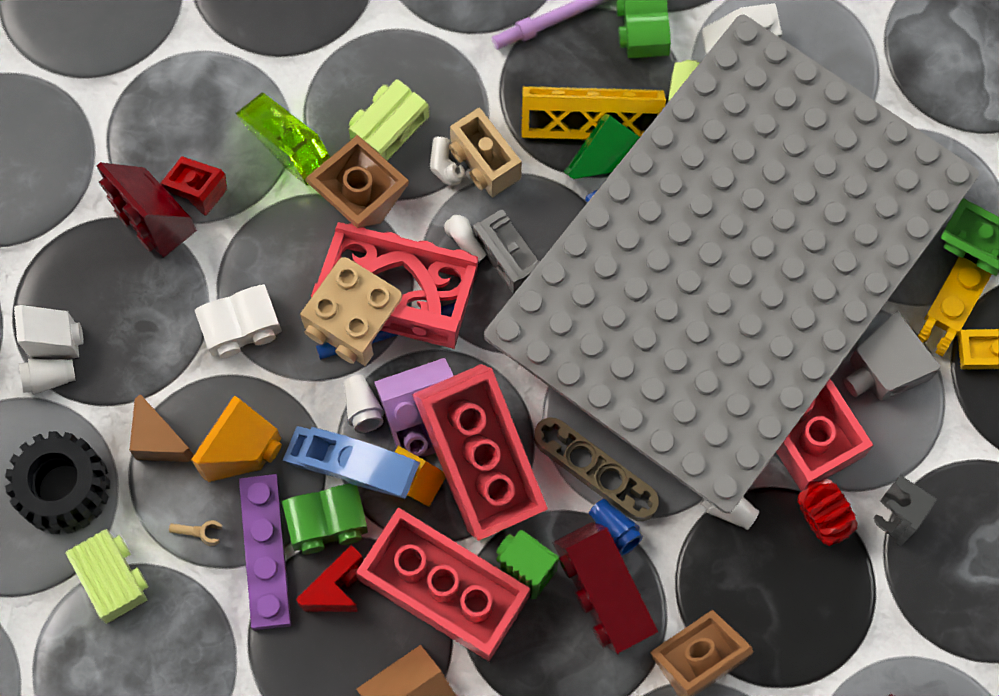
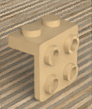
[300,257,402,366]

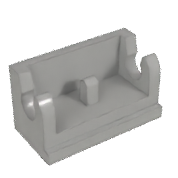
[473,210,540,294]

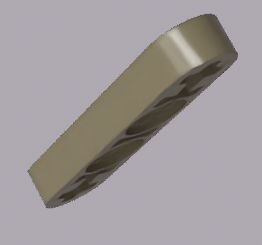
[534,417,659,522]

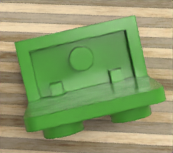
[941,198,999,276]

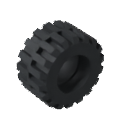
[5,431,110,535]

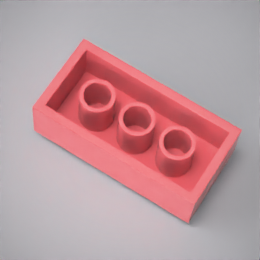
[412,364,548,541]
[776,379,873,492]
[356,507,530,662]

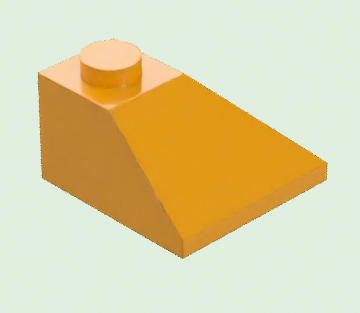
[191,396,282,482]

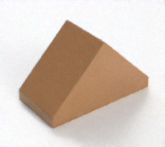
[129,394,194,462]

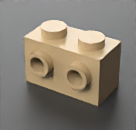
[449,107,522,198]

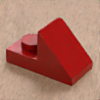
[160,156,227,216]
[295,545,364,612]

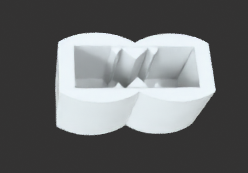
[195,284,282,358]

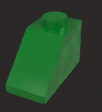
[564,114,640,179]

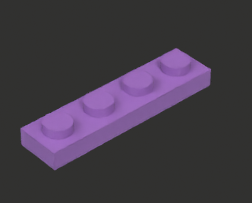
[239,474,291,631]

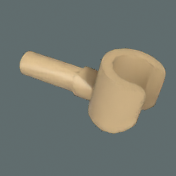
[169,520,222,546]

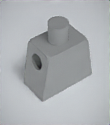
[843,311,941,401]

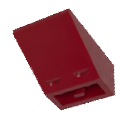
[96,162,197,258]

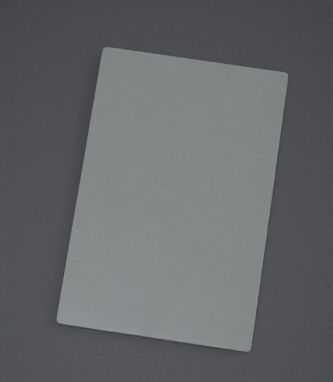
[484,14,979,513]

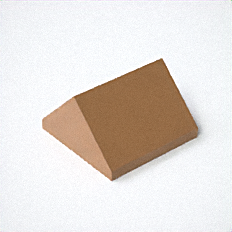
[306,135,409,228]
[650,610,754,696]
[357,645,456,696]

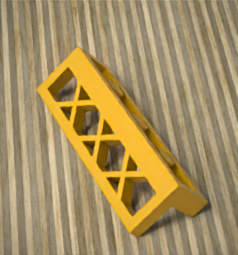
[521,87,666,139]

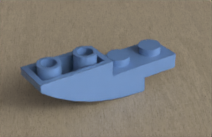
[282,426,420,499]

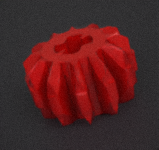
[798,478,858,546]

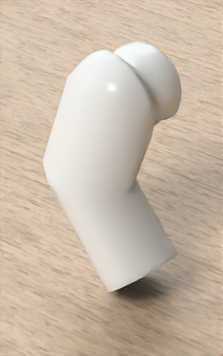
[430,137,465,186]
[444,215,487,262]

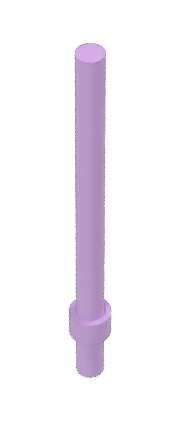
[492,0,609,50]

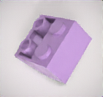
[374,358,454,458]

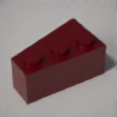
[552,522,658,654]

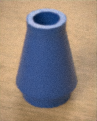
[589,499,643,556]

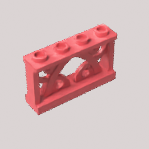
[311,222,478,349]

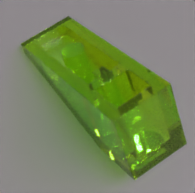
[235,92,330,186]

